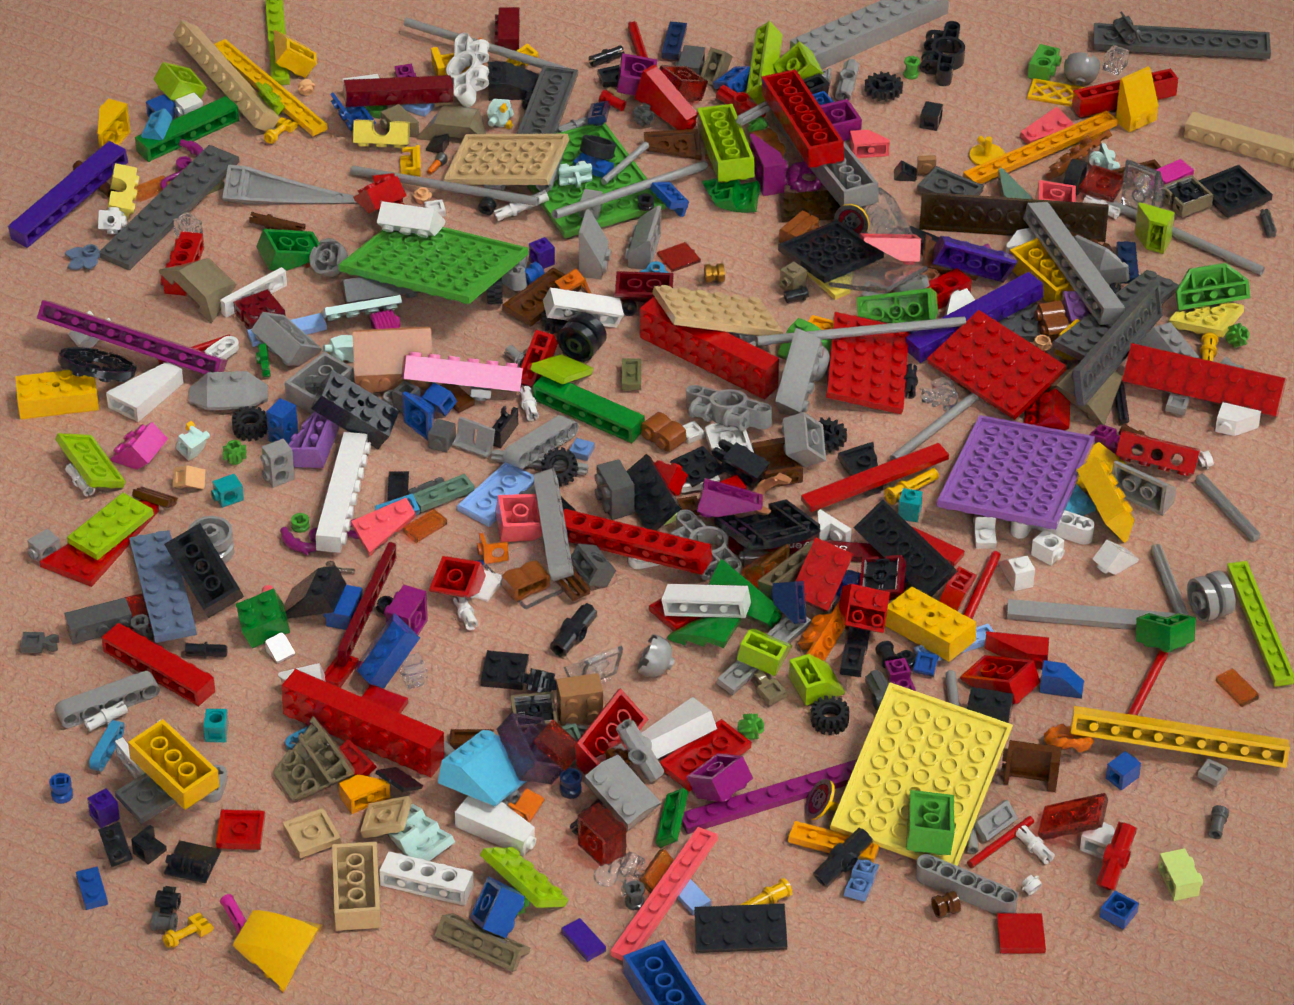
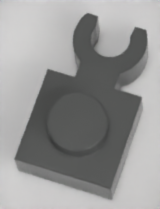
[20,632,59,653]

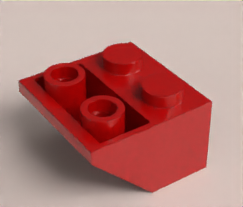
[353,175,407,214]
[1024,388,1071,431]
[839,584,890,633]

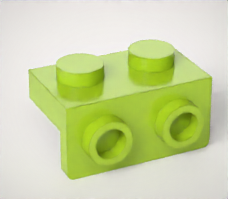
[255,81,285,115]

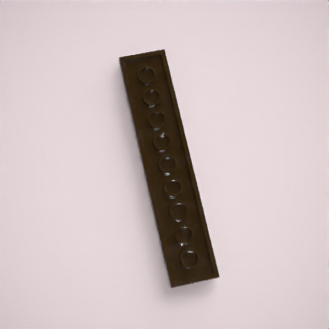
[919,192,1109,242]

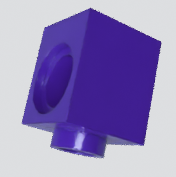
[529,237,555,269]
[87,788,120,828]

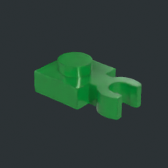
[256,343,271,378]

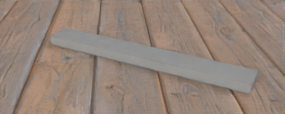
[1007,599,1175,630]

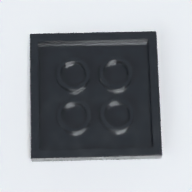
[1198,165,1273,218]

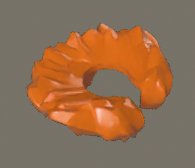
[1044,724,1094,753]

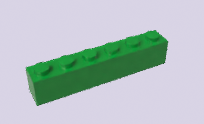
[135,96,239,162]
[533,376,645,443]

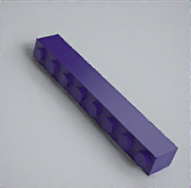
[8,141,128,248]
[906,272,1043,363]

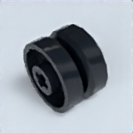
[557,312,607,362]

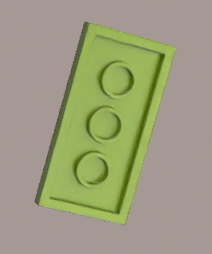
[55,433,126,489]
[67,492,154,560]
[480,847,569,908]

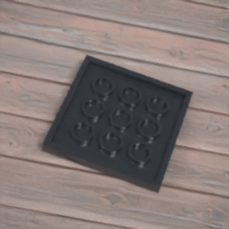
[778,220,884,283]

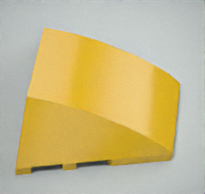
[232,910,323,993]

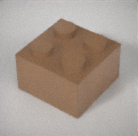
[556,673,603,727]

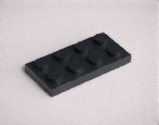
[627,454,682,531]
[694,903,788,953]

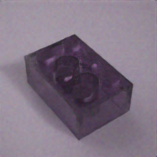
[496,713,567,785]

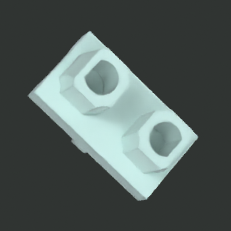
[1088,143,1120,178]
[559,161,592,188]

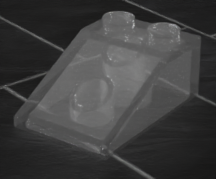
[1121,159,1165,210]
[564,645,623,684]

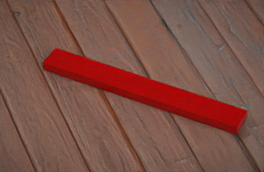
[801,443,949,512]

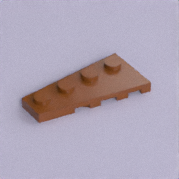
[1045,129,1112,181]

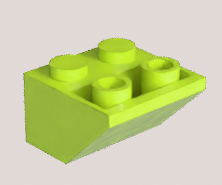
[1135,202,1175,254]
[737,629,792,676]
[789,654,845,706]

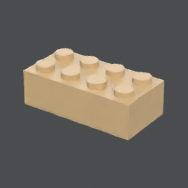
[332,842,381,931]

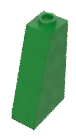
[708,559,782,629]

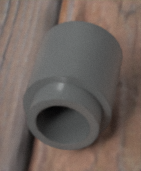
[738,547,769,568]

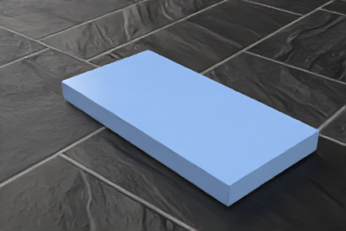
[457,462,534,527]

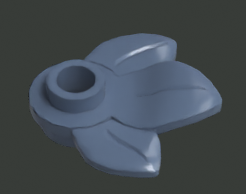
[65,244,100,270]

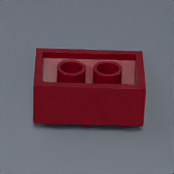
[615,271,674,303]

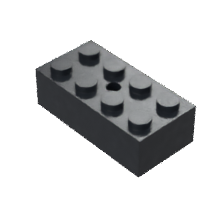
[311,370,399,449]
[164,523,244,618]

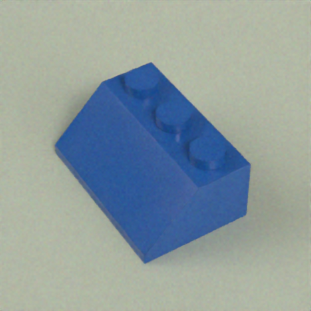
[357,613,420,688]

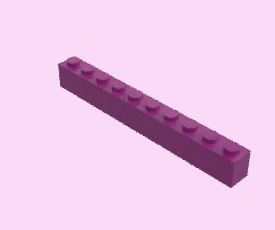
[37,300,228,374]

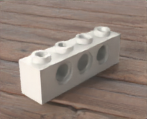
[379,852,474,906]

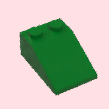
[256,229,320,271]

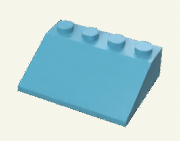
[438,730,536,806]

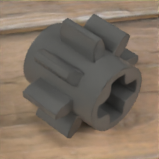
[632,103,655,127]

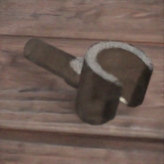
[326,561,355,574]

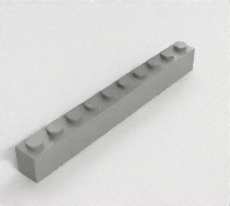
[1023,202,1125,325]

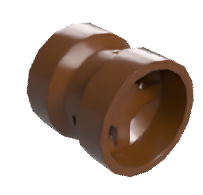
[931,891,961,918]

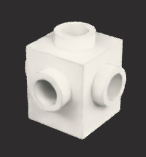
[98,207,127,234]

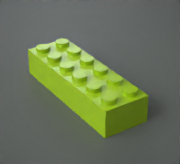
[697,104,755,182]

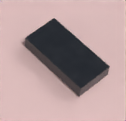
[387,471,409,501]

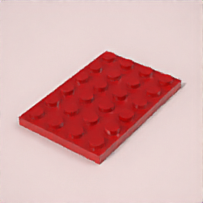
[927,310,1067,420]
[826,312,909,415]

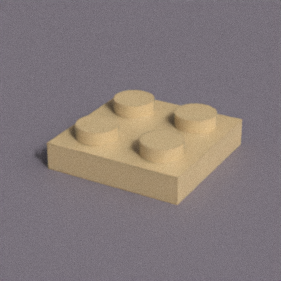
[360,796,412,838]
[283,808,341,858]

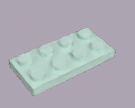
[321,295,402,321]

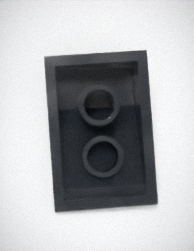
[488,61,540,101]
[284,566,347,619]

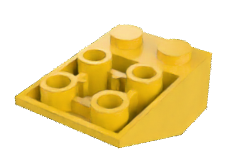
[274,30,317,78]

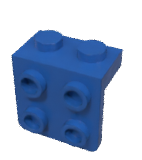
[330,93,376,131]

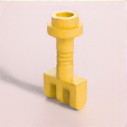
[264,117,298,144]
[162,912,214,948]

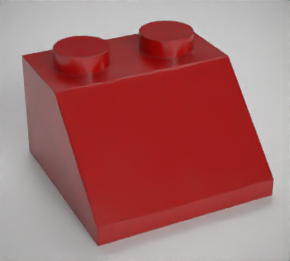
[429,556,486,598]

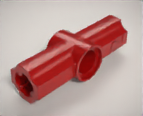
[716,85,766,118]
[1096,822,1137,891]

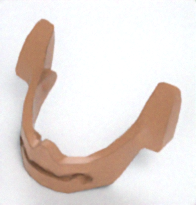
[754,473,792,515]

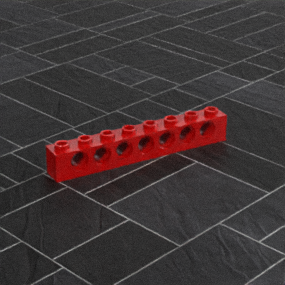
[563,509,713,575]

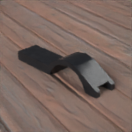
[840,626,870,677]

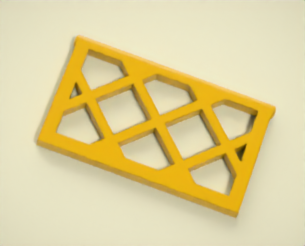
[1027,78,1085,107]

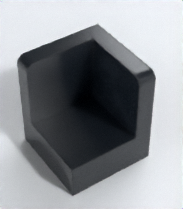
[131,825,167,865]

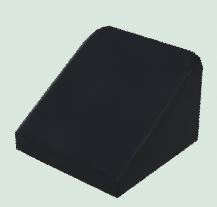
[426,134,449,153]
[894,160,917,181]

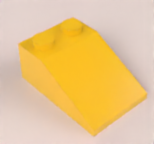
[1116,66,1158,133]
[97,98,131,149]

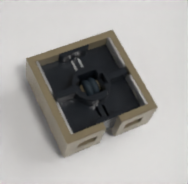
[1160,175,1213,218]
[511,691,558,738]

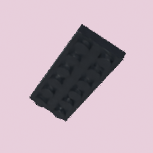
[853,499,958,597]

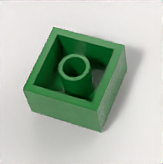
[236,588,290,648]

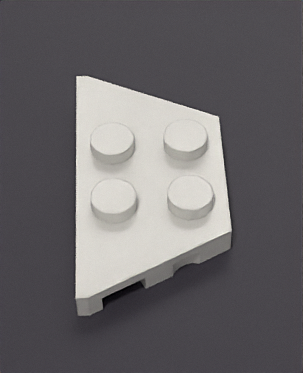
[705,423,754,454]

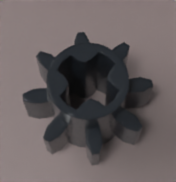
[155,886,181,914]

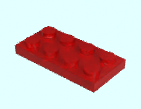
[659,719,752,791]

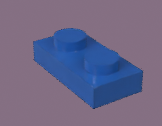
[573,153,614,178]
[76,866,108,910]

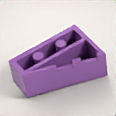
[288,411,339,468]

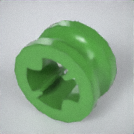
[291,513,310,533]

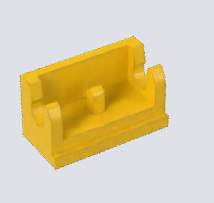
[400,145,421,177]

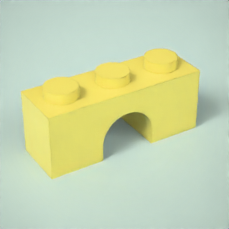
[353,119,410,148]
[107,163,139,221]

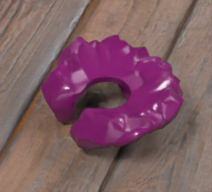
[786,161,823,192]

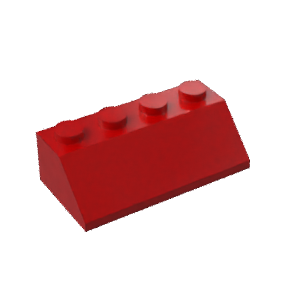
[575,688,649,775]

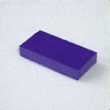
[561,918,606,962]

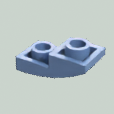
[844,859,879,902]

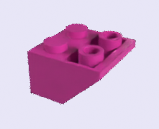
[110,422,168,470]

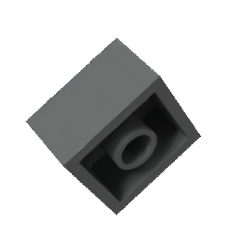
[594,459,634,520]

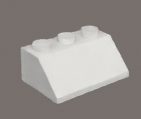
[377,201,446,238]

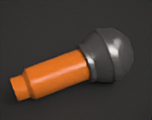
[427,152,448,175]

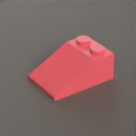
[860,233,921,265]

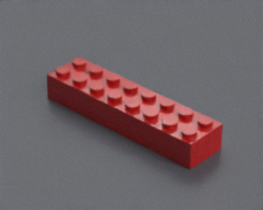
[761,69,844,168]
[640,297,779,400]
[1122,343,1287,417]
[281,669,444,778]

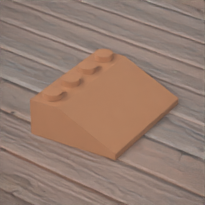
[352,326,433,392]

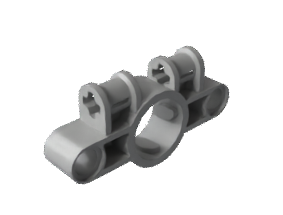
[686,385,772,431]
[670,510,741,580]

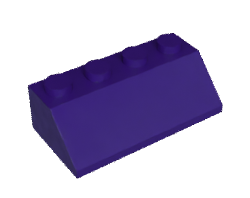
[932,236,1017,283]

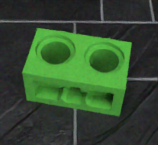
[1028,44,1062,81]

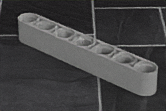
[533,468,574,581]

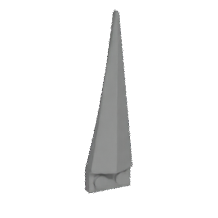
[222,165,358,204]

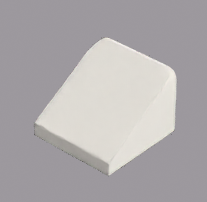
[265,633,295,664]

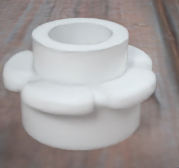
[1198,450,1214,469]
[1022,875,1042,895]

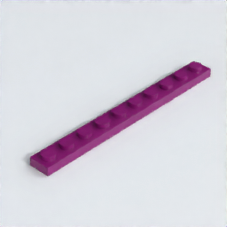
[681,759,858,834]

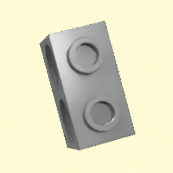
[260,438,295,488]

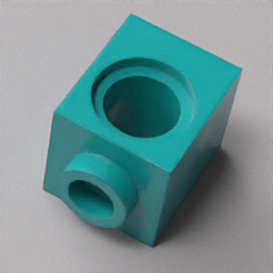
[211,473,244,508]
[898,488,923,523]
[203,709,229,742]

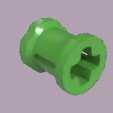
[903,56,920,80]

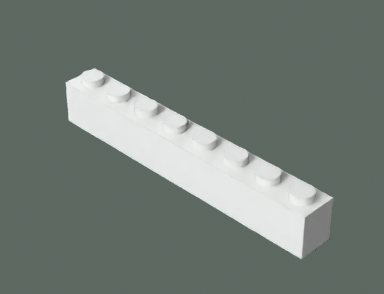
[316,432,371,553]

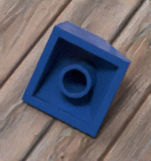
[402,391,435,441]

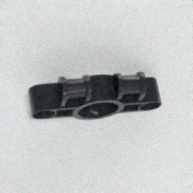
[920,21,965,86]

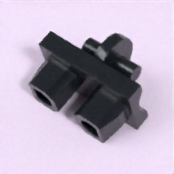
[98,822,133,867]

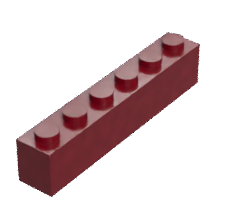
[343,75,454,107]

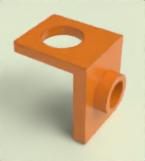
[555,269,591,294]
[477,533,509,564]
[508,788,545,823]

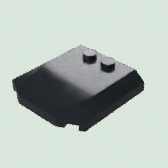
[714,499,820,550]

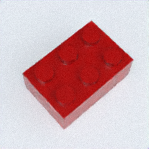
[796,537,854,613]

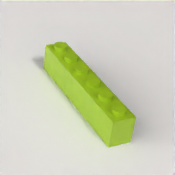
[746,21,783,105]

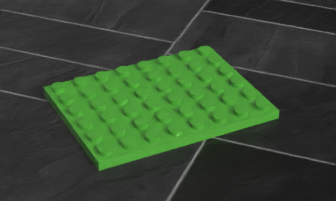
[527,122,666,238]
[338,227,529,304]

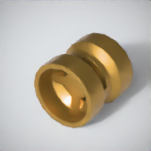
[704,263,725,283]

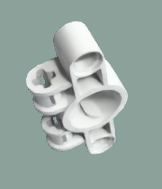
[446,32,489,107]

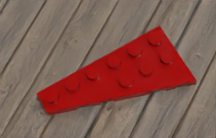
[39,500,159,587]

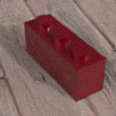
[494,7,520,51]

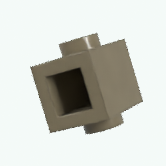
[780,261,807,291]

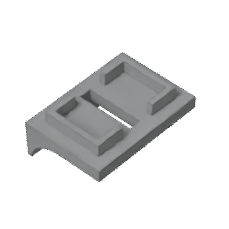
[452,417,495,458]

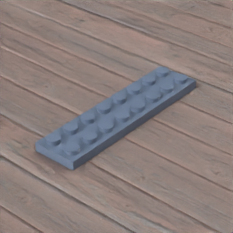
[129,530,197,643]

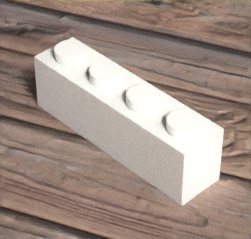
[543,288,624,328]
[662,584,751,618]

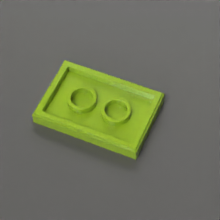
[530,354,594,384]

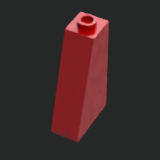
[635,64,698,130]

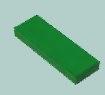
[655,788,689,848]

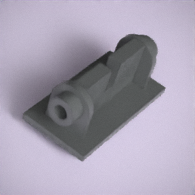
[1113,11,1141,44]

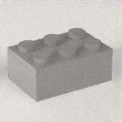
[285,352,354,414]

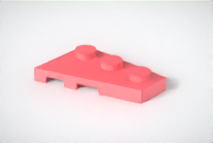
[1020,107,1074,144]
[351,498,415,556]

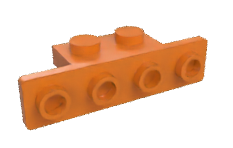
[798,600,846,661]

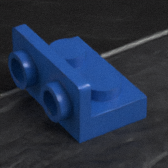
[713,66,750,93]
[650,182,689,217]

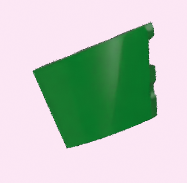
[702,178,760,213]
[667,617,741,648]

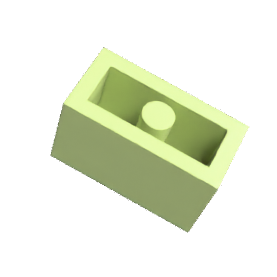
[1158,848,1203,901]

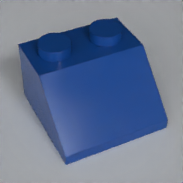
[469,876,525,938]

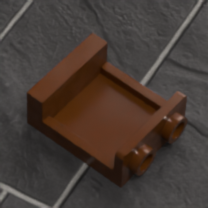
[752,437,803,488]
[1001,740,1062,793]

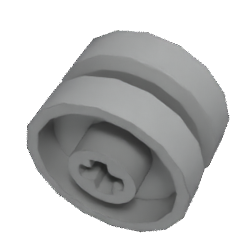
[188,516,235,564]
[1187,570,1236,622]

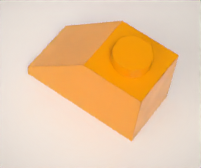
[339,775,391,814]

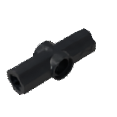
[550,603,597,657]
[813,827,873,887]

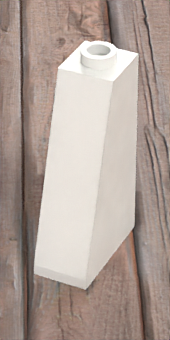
[106,362,184,422]
[641,697,717,759]
[455,796,536,856]

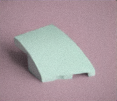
[388,804,455,861]

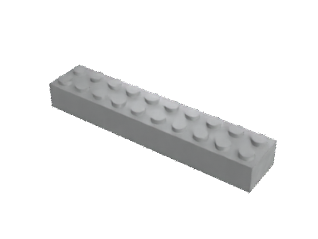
[790,0,949,69]
[772,111,879,207]

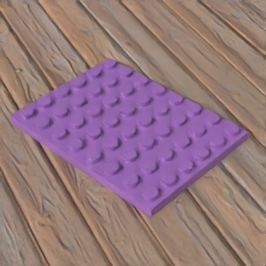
[937,415,1095,530]

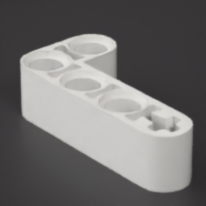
[1010,510,1095,545]

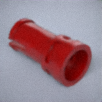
[599,90,627,111]

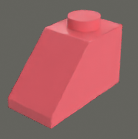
[850,130,890,158]

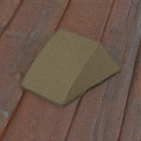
[417,105,486,141]
[159,258,237,324]
[1045,363,1123,425]
[273,716,355,801]

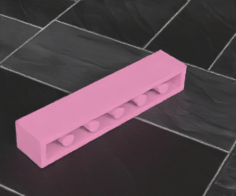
[401,352,523,392]

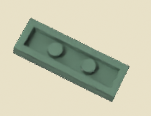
[413,474,474,512]

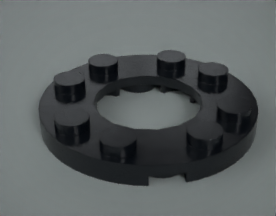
[58,347,137,383]

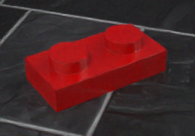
[339,739,377,776]

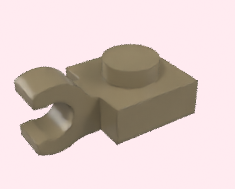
[753,671,787,705]

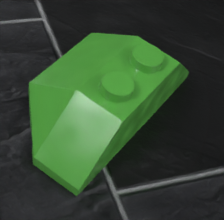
[1176,263,1251,310]

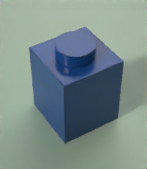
[422,382,457,416]
[1105,751,1141,790]

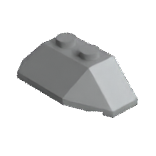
[1073,235,1130,284]
[189,371,268,410]

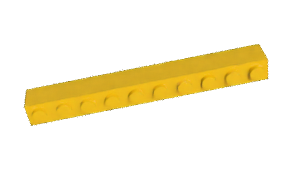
[1070,706,1290,768]

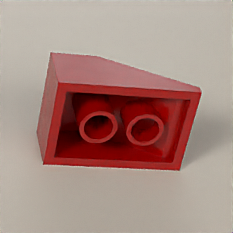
[960,655,1040,705]

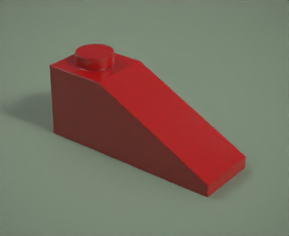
[521,330,558,388]
[939,566,977,611]
[985,631,1049,670]

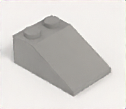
[579,209,612,280]

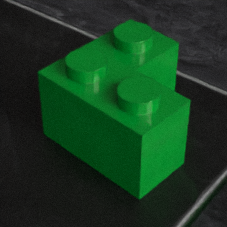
[1136,613,1196,652]

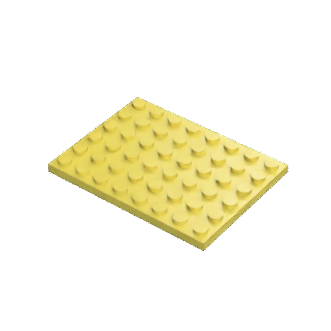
[830,683,1013,866]

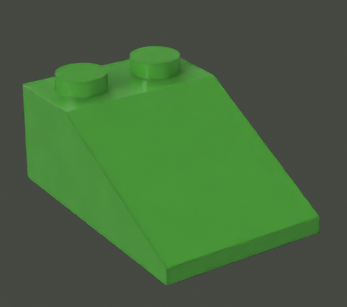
[906,790,955,855]

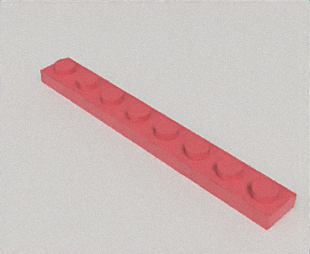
[611,827,718,961]

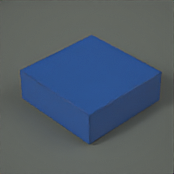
[913,651,939,677]

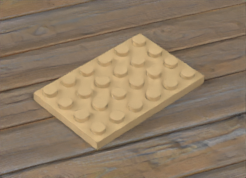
[444,134,569,186]
[652,285,783,336]

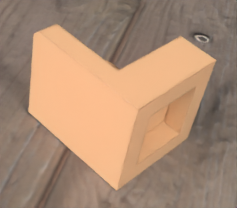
[173,465,205,489]

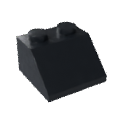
[967,687,1014,723]

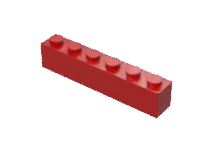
[1072,68,1179,118]
[101,623,215,707]

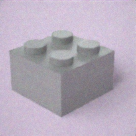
[782,412,826,467]

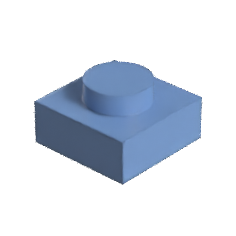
[570,438,595,461]

